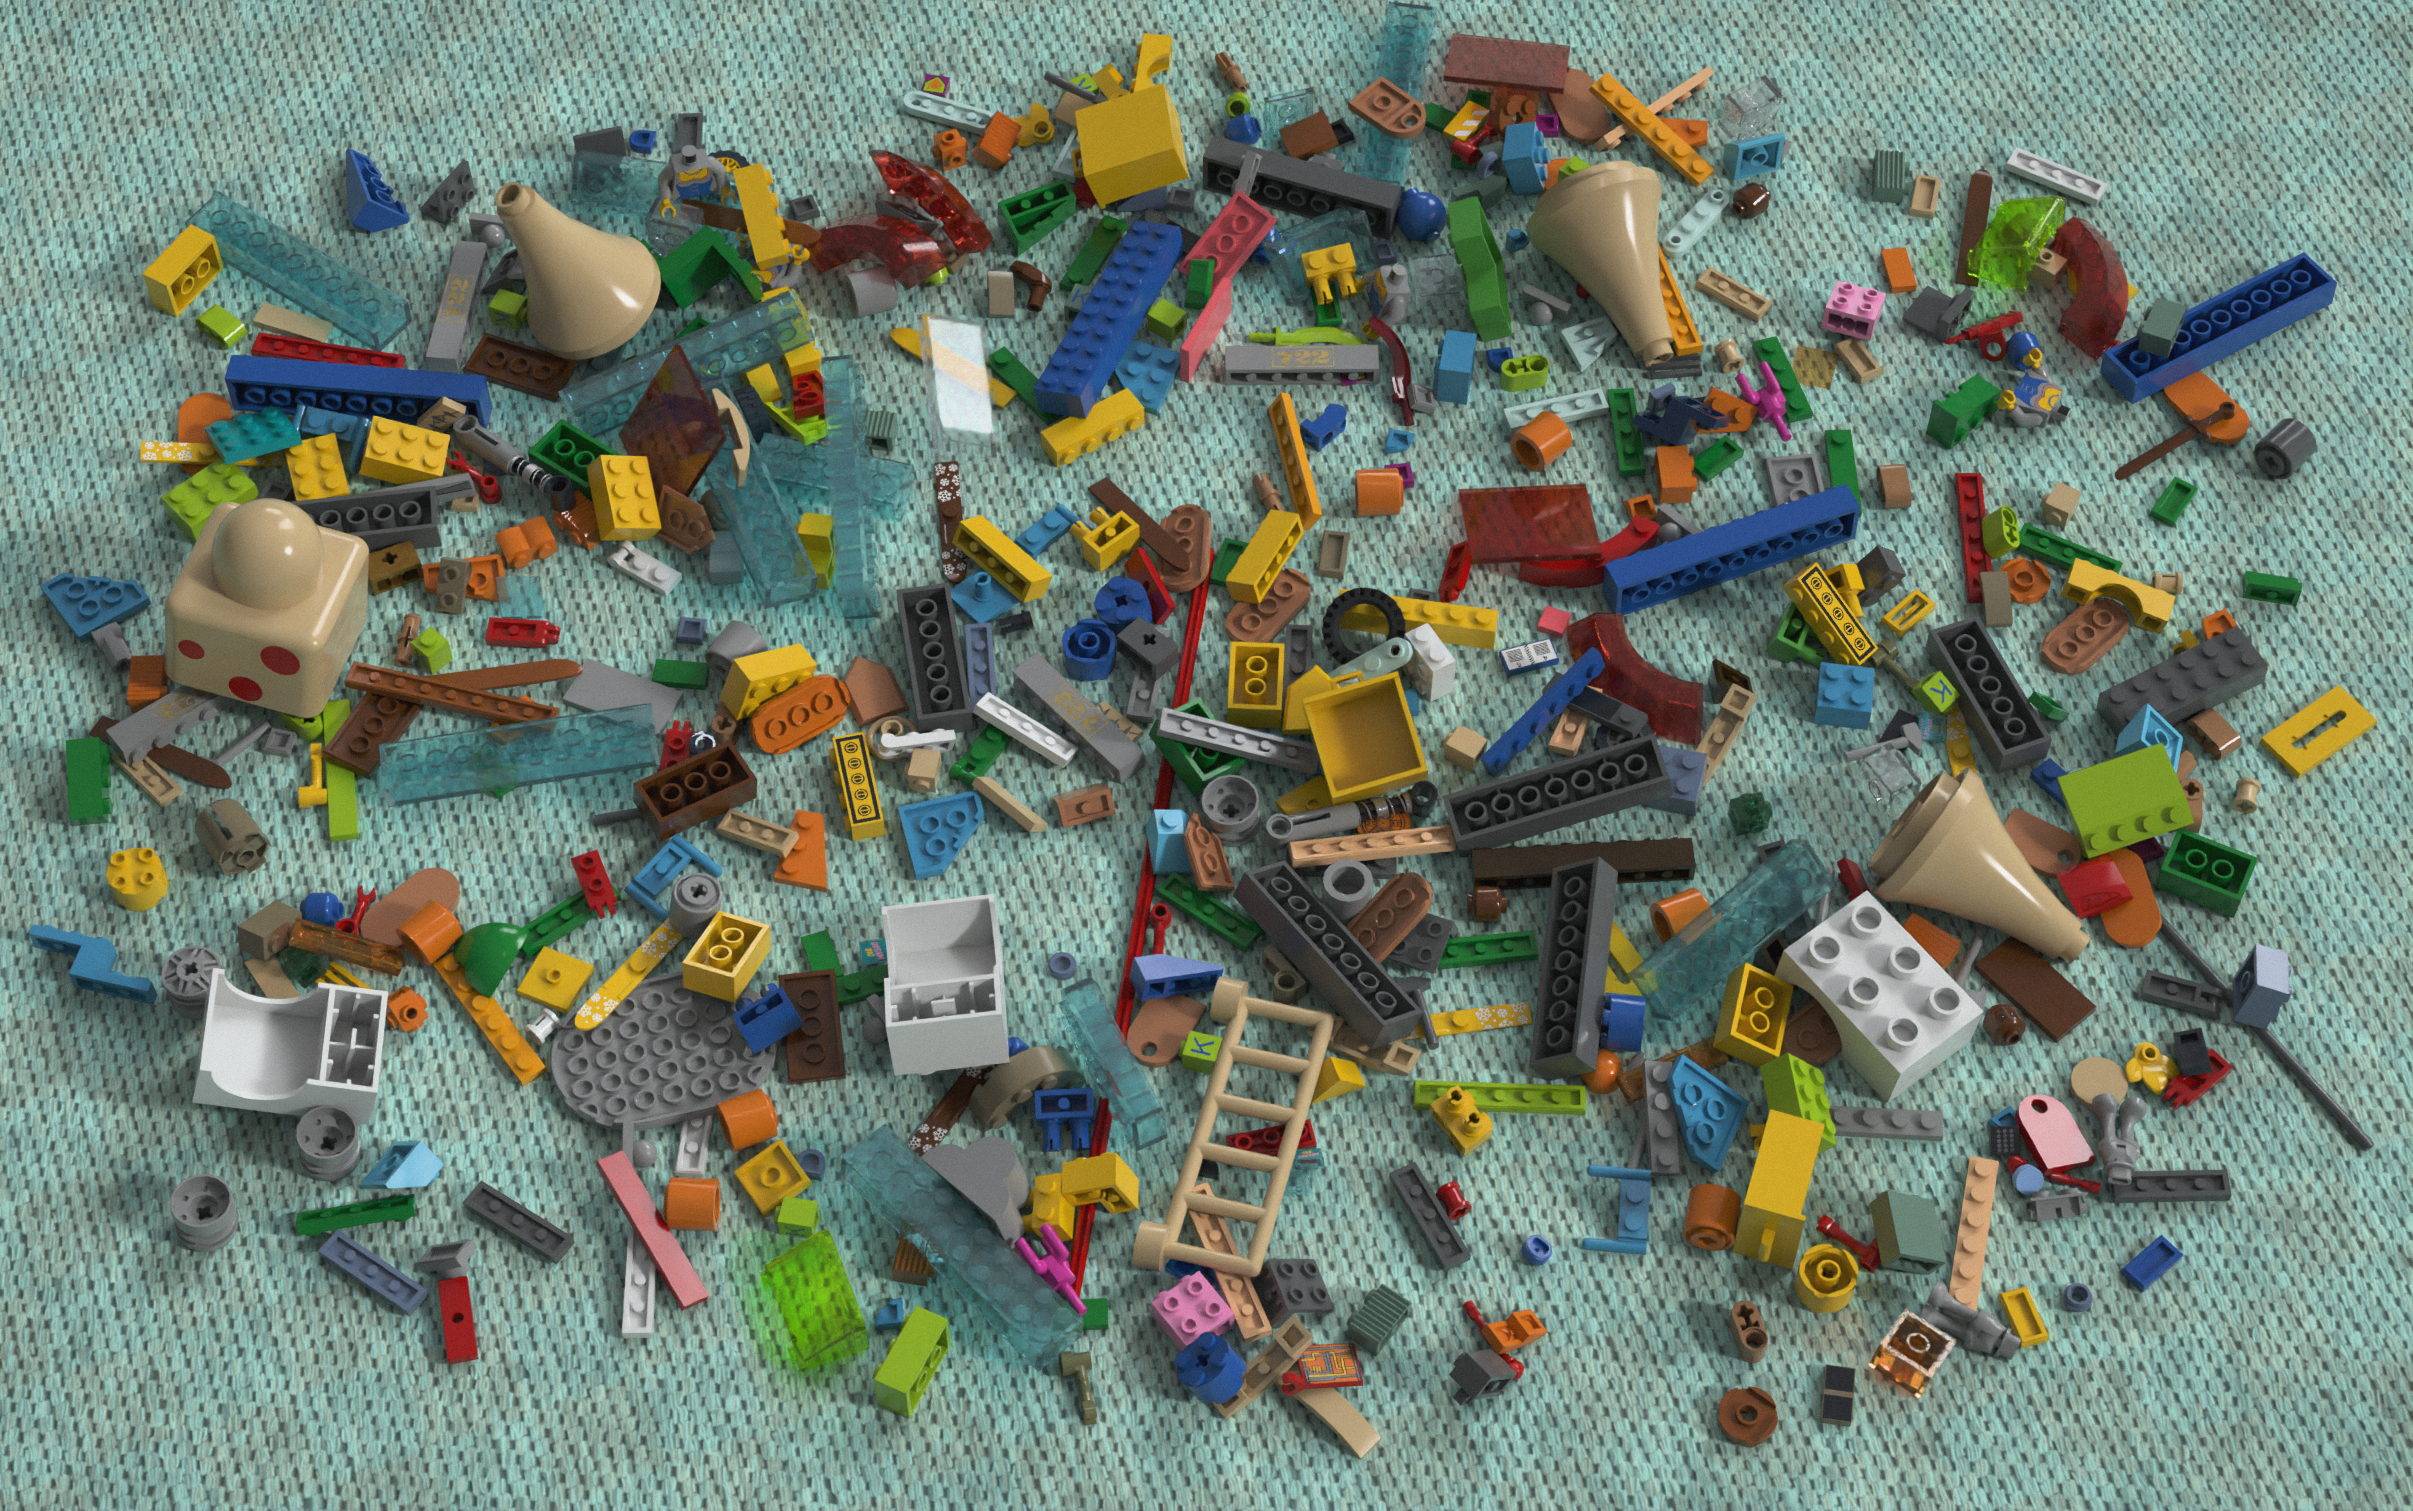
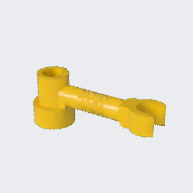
[299,743,328,808]

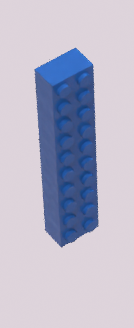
[1033,220,1185,419]
[2100,252,2337,404]
[225,355,493,429]
[1602,484,1860,618]

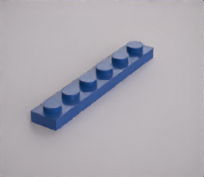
[1480,647,1605,777]

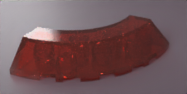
[868,149,993,254]
[802,214,949,290]
[2052,216,2128,361]
[1567,612,1703,745]

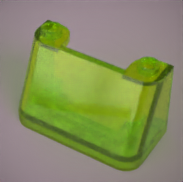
[1966,196,2066,292]
[759,1229,869,1373]

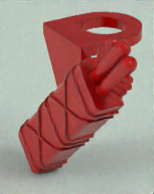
[1944,311,2023,362]

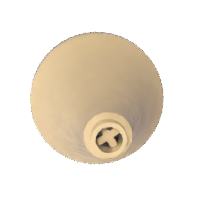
[1526,160,1674,368]
[495,182,661,360]
[1868,767,2091,964]

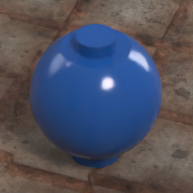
[1397,188,1446,243]

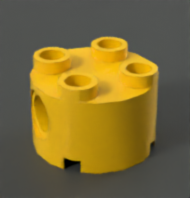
[106,847,169,911]

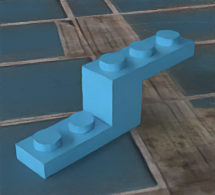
[29,924,158,1005]

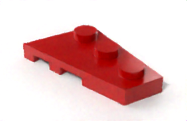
[793,370,843,421]

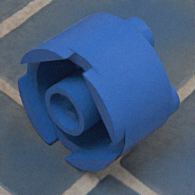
[1094,576,1152,639]
[1062,619,1116,681]
[1600,992,1646,1052]
[1174,1332,1246,1405]

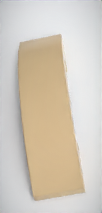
[710,389,750,487]
[1695,683,1757,788]
[1307,1008,1421,1076]
[1212,1315,1314,1419]
[1274,1362,1381,1460]

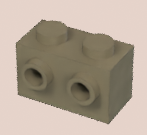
[237,900,303,961]

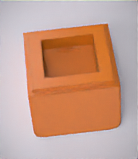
[1622,493,1657,521]

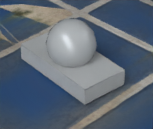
[469,212,512,248]
[1522,284,1572,326]
[1656,503,1703,544]
[862,993,888,1044]
[621,1122,657,1172]
[417,1240,477,1279]

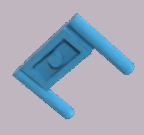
[283,404,371,474]
[1014,504,1094,574]
[624,833,723,922]
[1582,1165,1651,1255]

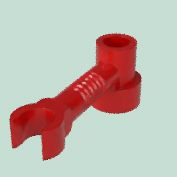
[1450,118,1498,166]
[446,450,503,504]
[335,885,376,945]
[1150,903,1172,955]
[1816,1214,1881,1273]

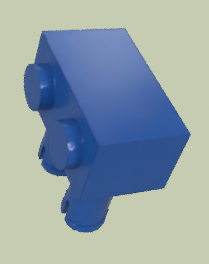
[732,983,804,1054]
[1034,1088,1095,1152]

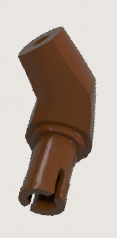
[1009,260,1052,312]

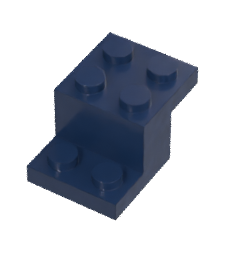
[1632,395,1731,446]

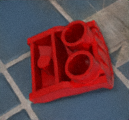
[2055,853,2134,920]

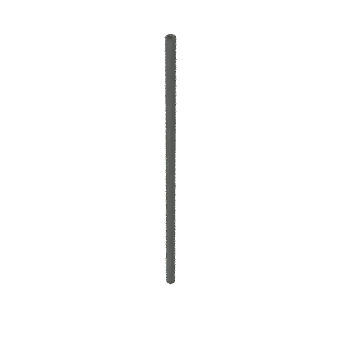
[2160,915,2374,1151]

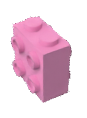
[1821,281,1886,341]
[1151,1271,1235,1352]

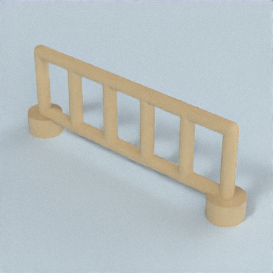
[1132,976,1335,1277]

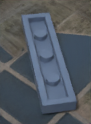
[965,623,997,718]
[318,1229,429,1317]

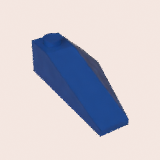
[346,148,410,233]

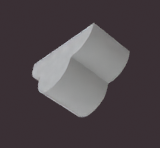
[920,1136,1031,1251]

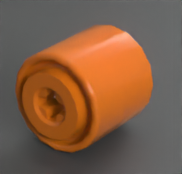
[1510,411,1572,472]
[1355,468,1404,517]
[1650,887,1714,950]
[396,900,463,967]
[716,1088,779,1152]
[663,1177,721,1231]
[1683,1184,1742,1251]

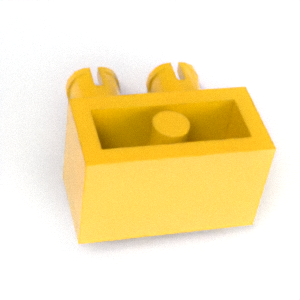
[1300,242,1358,305]
[1069,507,1140,573]
[1824,563,1865,619]
[1429,1085,1493,1156]
[1021,1172,1075,1241]

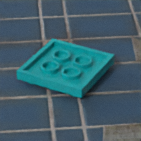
[204,407,302,465]

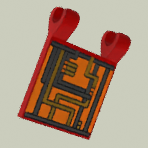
[1281,1343,1363,1396]

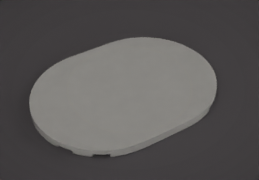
[550,971,778,1131]

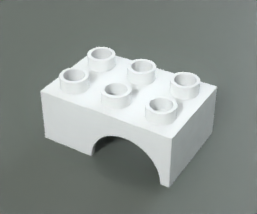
[1775,891,1984,1103]
[881,894,1010,1076]
[192,968,388,1125]

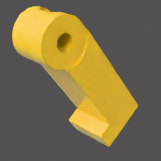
[1091,62,1130,100]

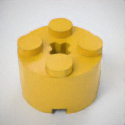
[1795,1244,1858,1314]

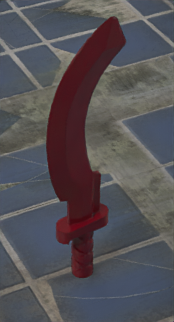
[1369,316,1414,426]

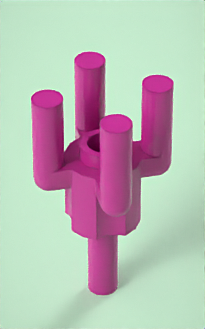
[1735,362,1792,442]
[1014,1223,1088,1317]

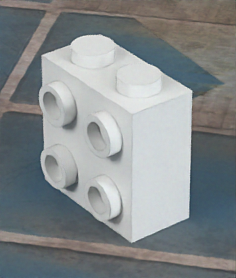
[1402,623,1456,702]

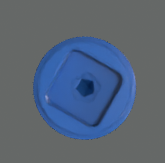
[1521,1235,1552,1266]

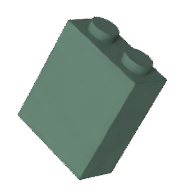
[1869,1190,1947,1275]

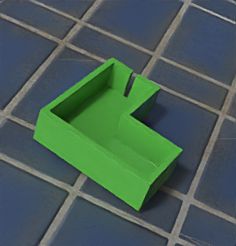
[1445,196,1513,342]

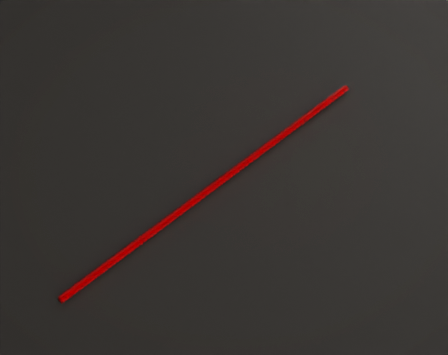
[1064,548,1214,1300]

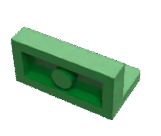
[2243,571,2302,606]

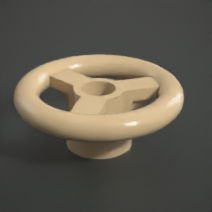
[866,716,919,762]

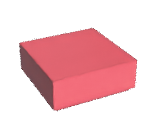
[1537,605,1571,639]

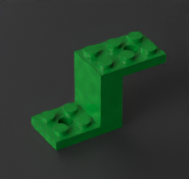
[630,225,764,311]

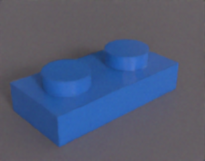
[2030,758,2068,810]

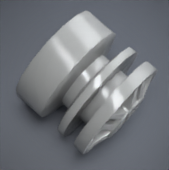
[1201,774,1261,848]
[161,945,222,1020]
[296,1105,361,1182]
[170,1174,238,1252]

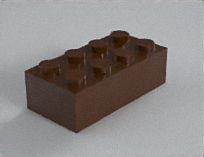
[633,740,757,842]

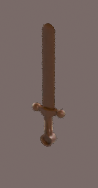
[2115,402,2235,480]

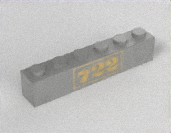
[423,241,490,374]
[1225,344,1379,385]
[1012,652,1145,784]
[106,685,239,766]

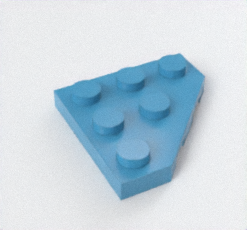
[1113,339,1180,415]
[40,573,151,643]
[898,790,984,880]
[1666,1054,1750,1174]

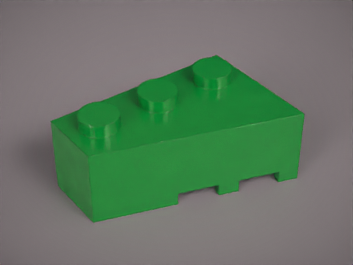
[997,178,1076,257]
[1926,374,2001,450]
[65,737,113,826]

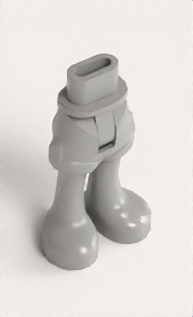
[2092,1093,2147,1185]
[1917,1280,2022,1360]

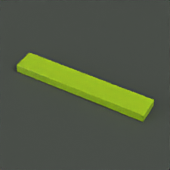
[323,699,359,842]
[1413,1080,1586,1115]

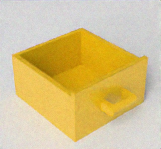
[1071,83,1189,209]
[1302,670,1428,805]
[1733,1109,1825,1269]

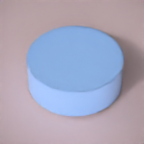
[2012,1164,2044,1195]

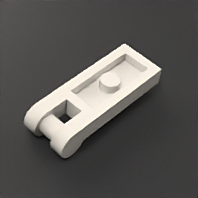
[607,540,682,597]
[876,729,956,759]

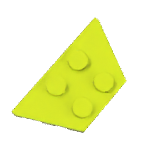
[765,401,843,446]

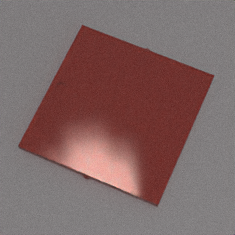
[1443,33,1570,94]
[619,344,727,508]
[1458,484,1602,564]

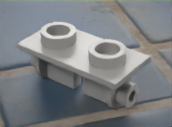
[2024,1188,2088,1222]

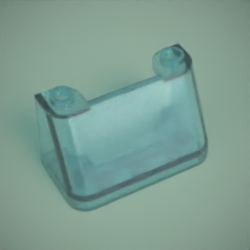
[1261,206,1382,305]

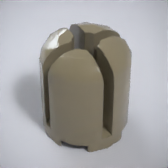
[194,798,271,878]

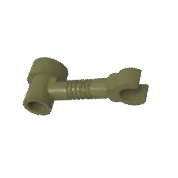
[1867,638,1920,700]
[1059,1351,1098,1426]

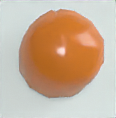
[1580,1049,1623,1094]

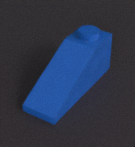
[1129,954,1224,1001]

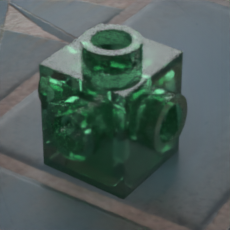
[1727,792,1773,836]
[279,937,327,989]

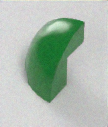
[453,922,530,999]

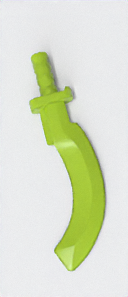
[1249,327,1369,346]

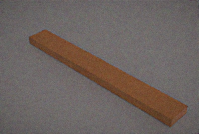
[344,661,560,734]

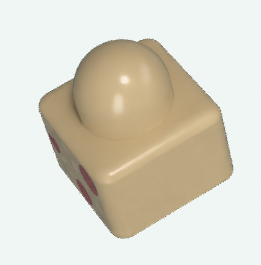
[165,498,369,718]

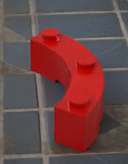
[1518,515,1660,588]

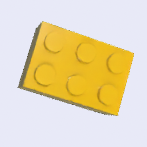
[142,224,224,318]
[359,415,450,485]
[284,433,350,501]
[586,455,662,541]
[1227,641,1285,728]
[720,643,817,720]
[682,911,770,1003]
[1713,962,1794,1069]

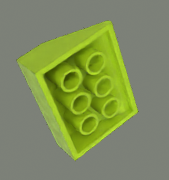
[2057,742,2194,859]

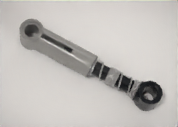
[453,415,577,512]
[1264,781,1438,850]

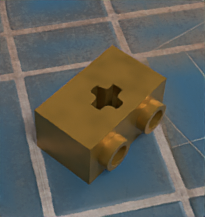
[368,540,424,595]

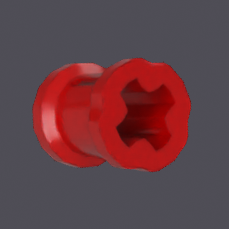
[1435,1181,1472,1220]

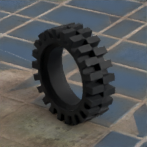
[1322,588,1406,665]

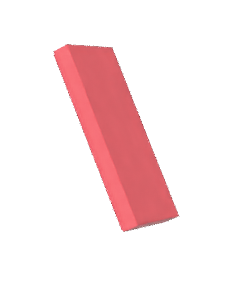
[1177,189,1278,296]
[1180,277,1232,383]

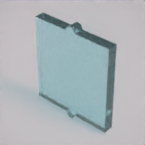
[495,574,546,619]

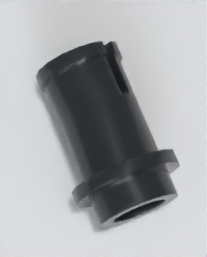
[998,610,1034,635]

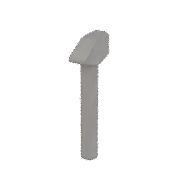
[199,721,272,774]
[1843,722,1922,763]

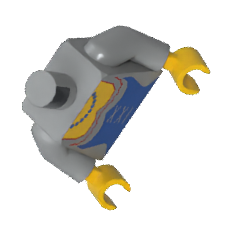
[658,145,736,218]
[736,227,810,304]
[1352,264,1411,341]
[1997,348,2071,428]

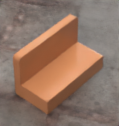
[1052,783,1116,828]

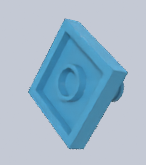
[950,568,1020,624]

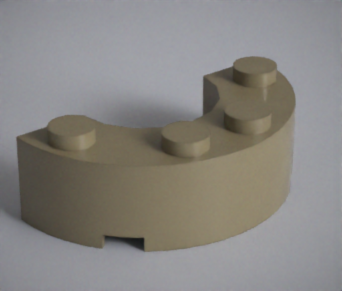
[969,1044,1086,1132]

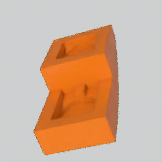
[1481,1309,1548,1355]

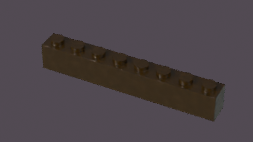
[1470,837,1696,890]

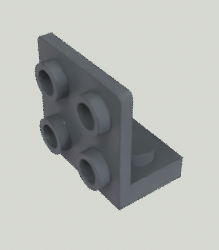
[573,126,633,190]
[421,160,475,225]
[1902,286,1975,342]
[1386,913,1458,974]
[1250,1259,1334,1329]

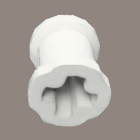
[524,1008,562,1046]

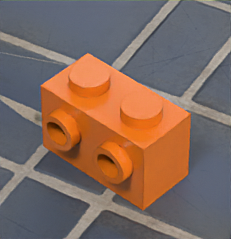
[1654,445,1697,504]

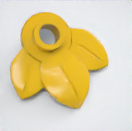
[1012,103,1055,147]
[2125,1042,2180,1096]

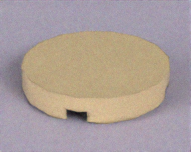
[2069,1057,2128,1109]

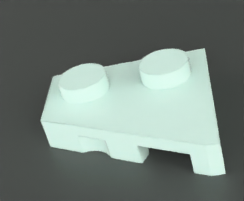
[1560,315,1617,372]

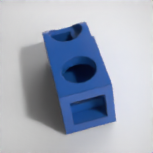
[1300,404,1347,452]

